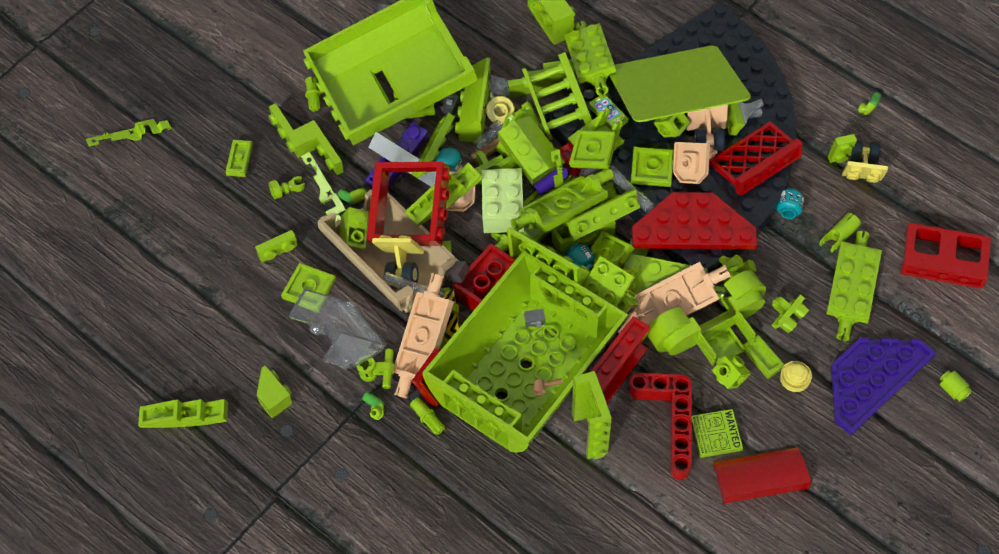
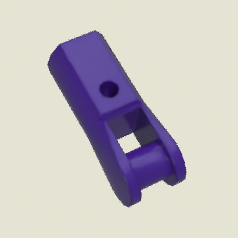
[533,167,568,196]

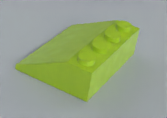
[507,227,591,286]

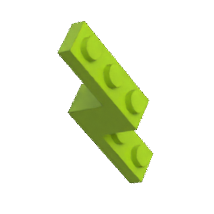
[268,103,344,175]

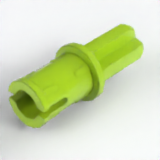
[305,77,320,112]
[410,397,445,435]

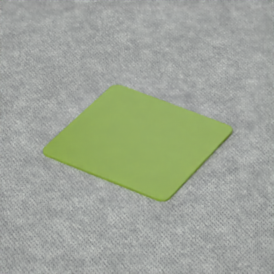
[609,46,751,122]

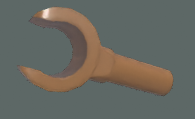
[533,378,563,396]

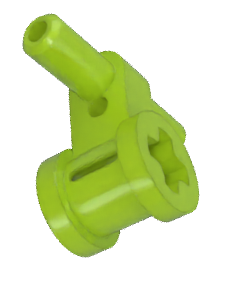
[356,348,395,389]

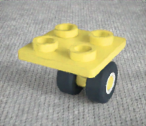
[842,140,888,183]
[372,235,424,287]

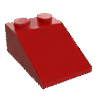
[453,244,516,311]

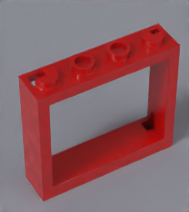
[366,161,452,246]

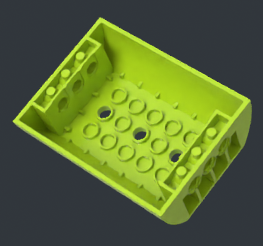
[422,251,628,453]

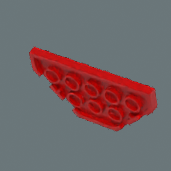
[632,192,757,250]

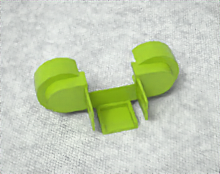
[647,270,766,366]

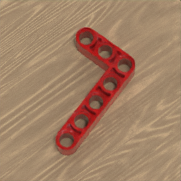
[628,373,692,480]

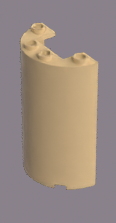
[318,189,459,313]

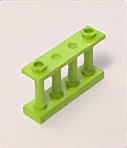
[521,52,592,140]
[550,181,640,241]

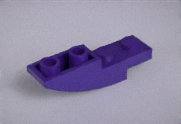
[365,122,429,186]

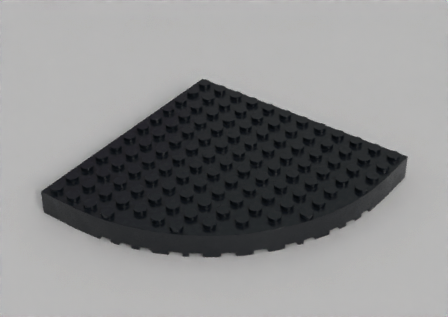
[545,1,796,273]

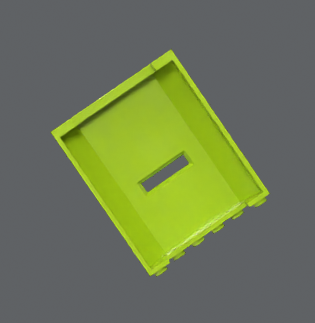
[303,0,478,145]

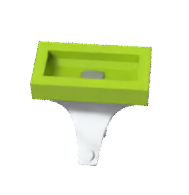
[726,99,764,135]

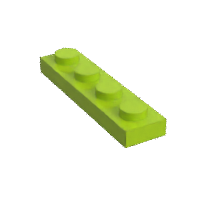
[412,112,455,178]

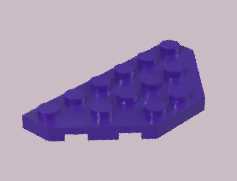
[831,338,936,436]

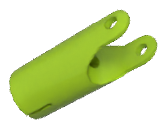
[819,213,861,253]

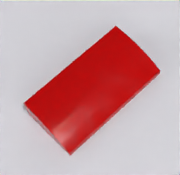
[713,447,811,504]

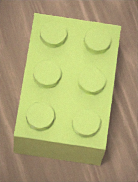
[482,168,524,233]

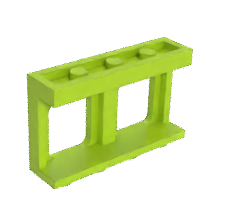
[572,371,612,459]

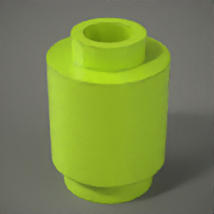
[940,371,972,402]

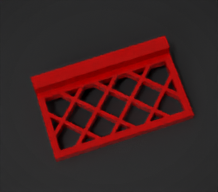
[709,121,803,196]

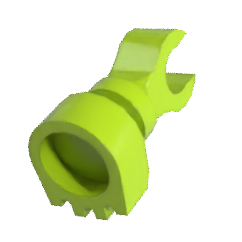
[269,176,305,200]

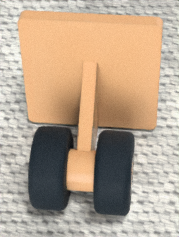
[687,105,728,152]

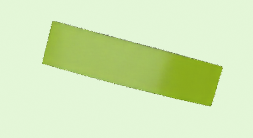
[508,59,576,98]
[405,163,483,226]
[138,399,228,428]

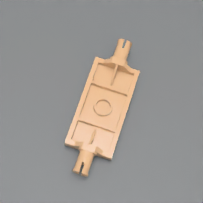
[618,262,731,337]
[394,273,454,398]

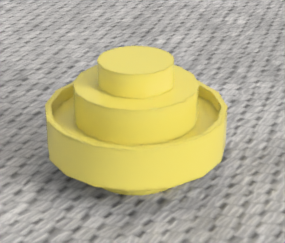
[486,96,515,125]
[780,361,812,392]

